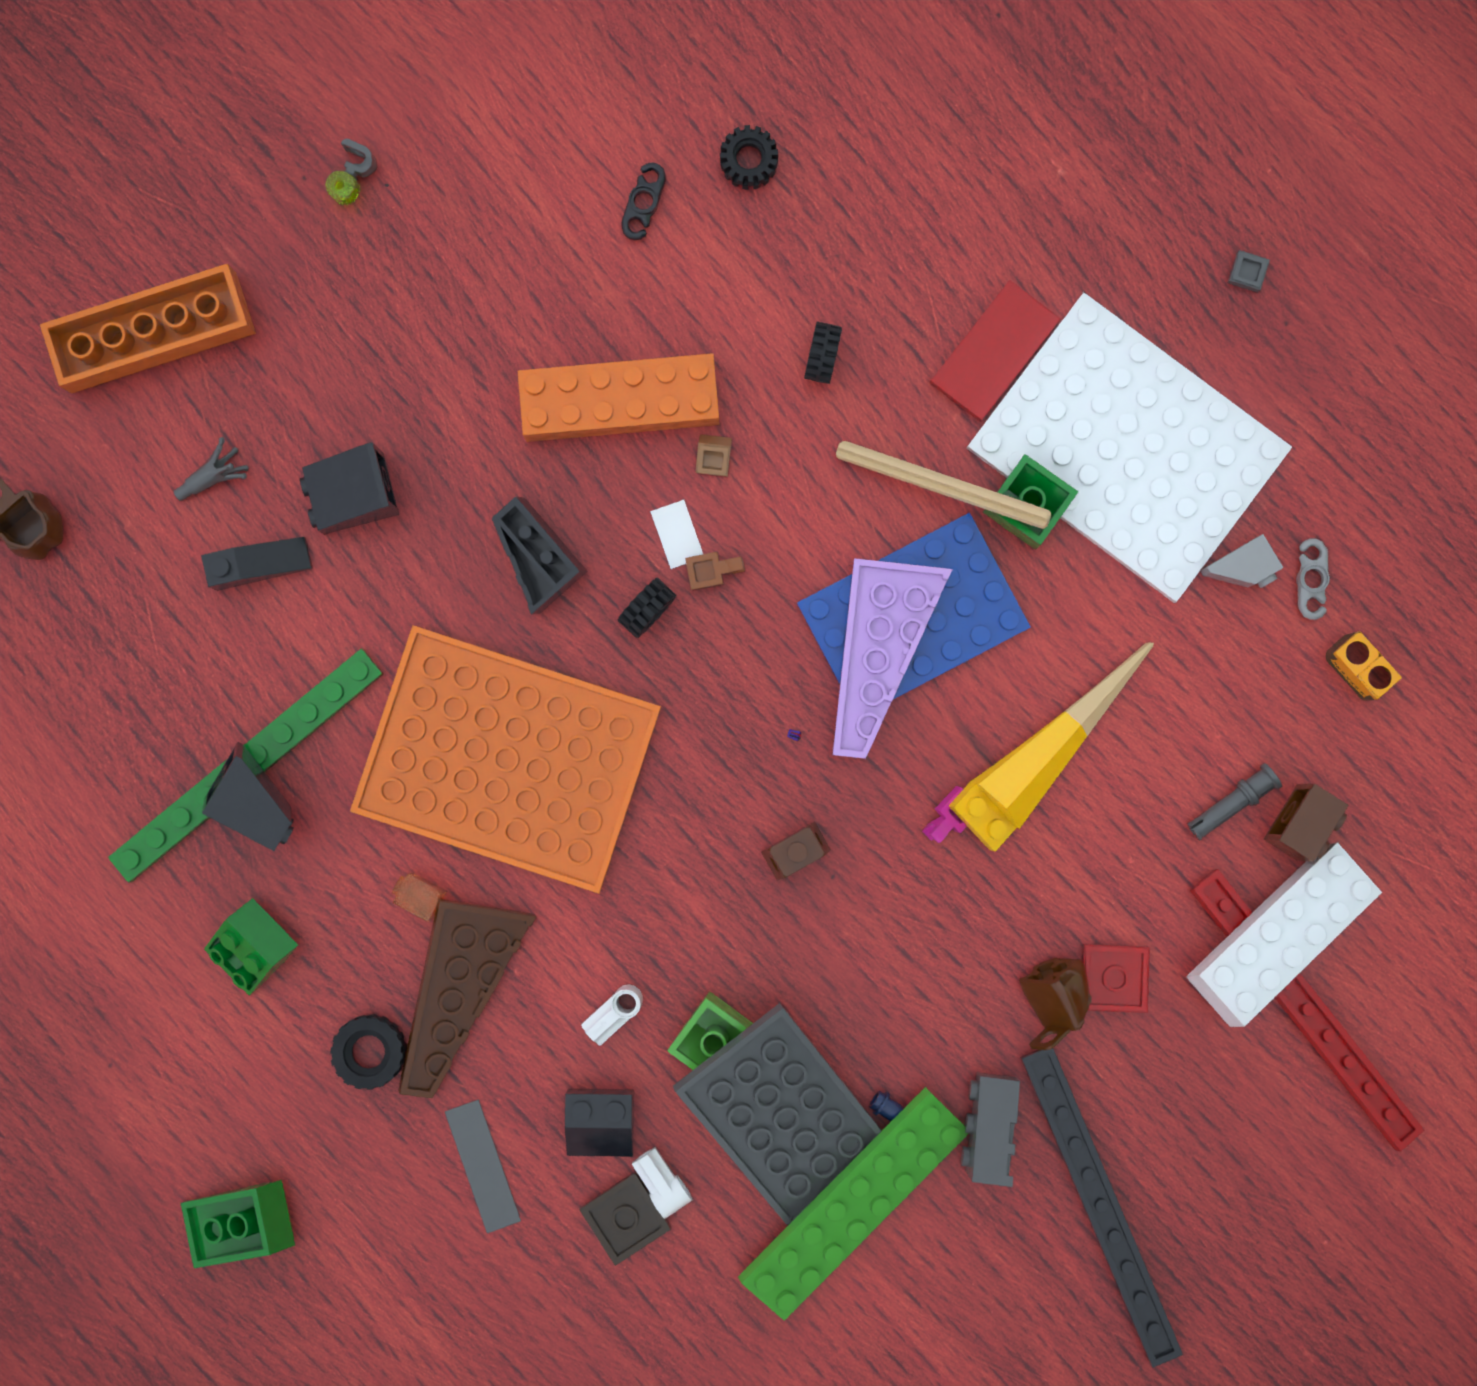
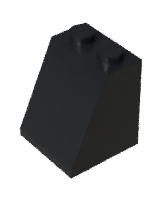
[300,442,399,535]
[202,742,294,851]

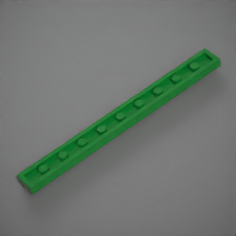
[108,648,384,883]

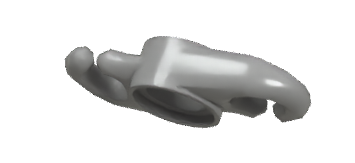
[1296,538,1330,620]

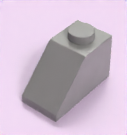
[1200,534,1283,588]

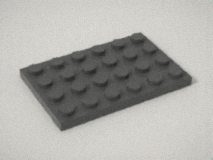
[673,1003,882,1226]

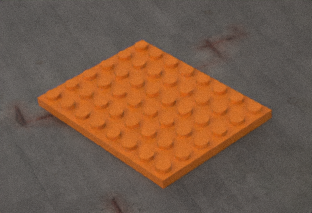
[350,625,661,894]

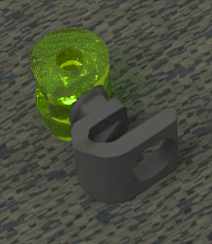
[325,139,377,205]

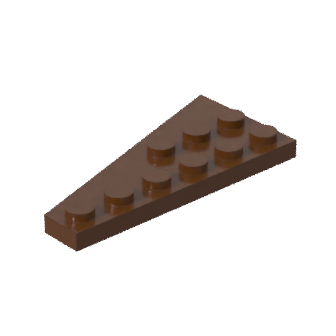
[398,899,536,1098]

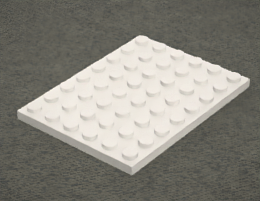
[967,293,1292,603]

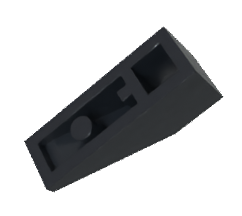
[201,537,312,591]

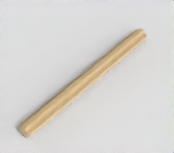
[836,441,1051,529]

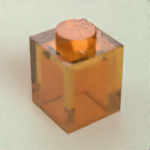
[392,873,447,922]

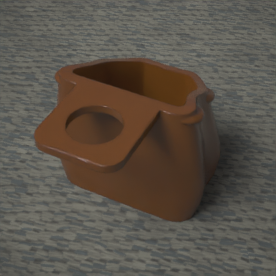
[0,477,63,560]
[1019,958,1092,1050]

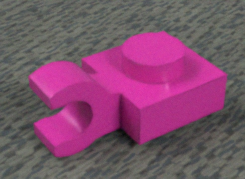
[922,786,967,843]

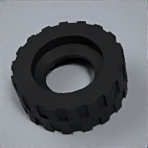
[330,1014,407,1090]

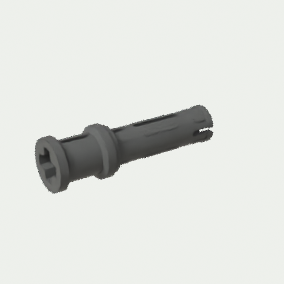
[1187,763,1282,841]

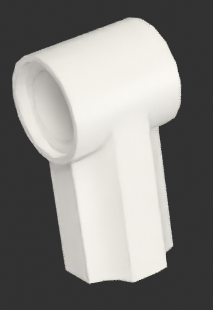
[581,984,643,1046]
[632,1146,693,1219]

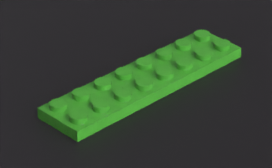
[738,1087,969,1321]

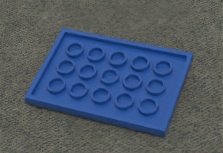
[797,513,1031,700]

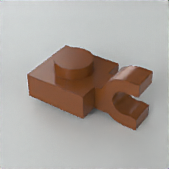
[685,552,745,591]

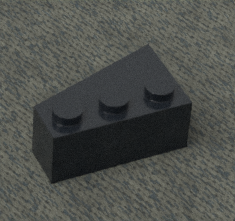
[492,496,588,615]

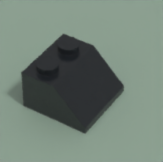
[565,1089,634,1157]

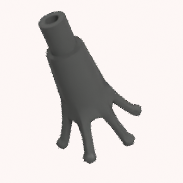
[174,437,249,501]

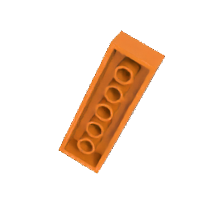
[40,263,256,394]
[517,353,720,442]

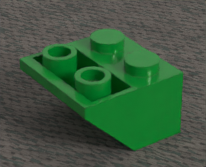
[204,898,298,996]

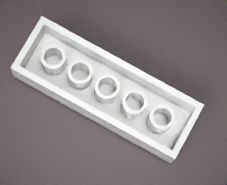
[1186,842,1382,1027]

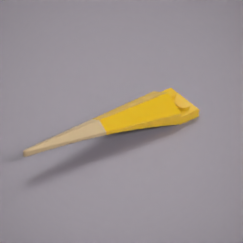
[949,642,1154,852]

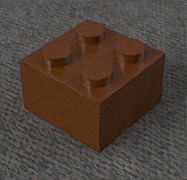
[1264,784,1349,862]

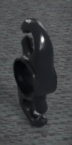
[621,162,666,240]

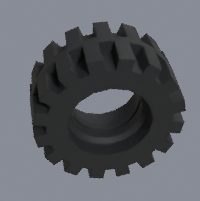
[804,322,842,384]

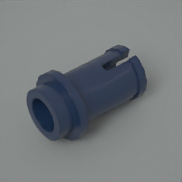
[869,1091,905,1122]

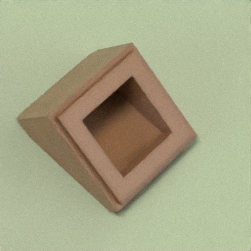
[695,435,732,477]

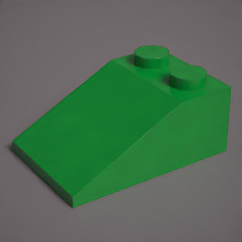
[180,1180,295,1268]

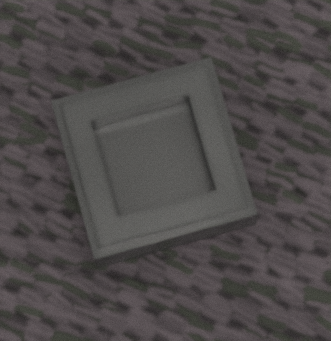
[1227,250,1270,293]

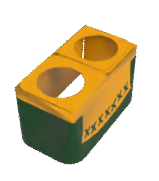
[1326,631,1402,701]

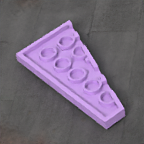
[832,558,953,759]

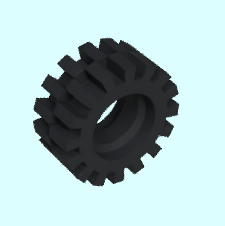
[720,125,778,190]
[617,578,677,638]

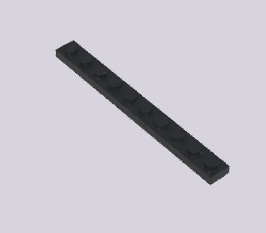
[1020,1048,1183,1368]

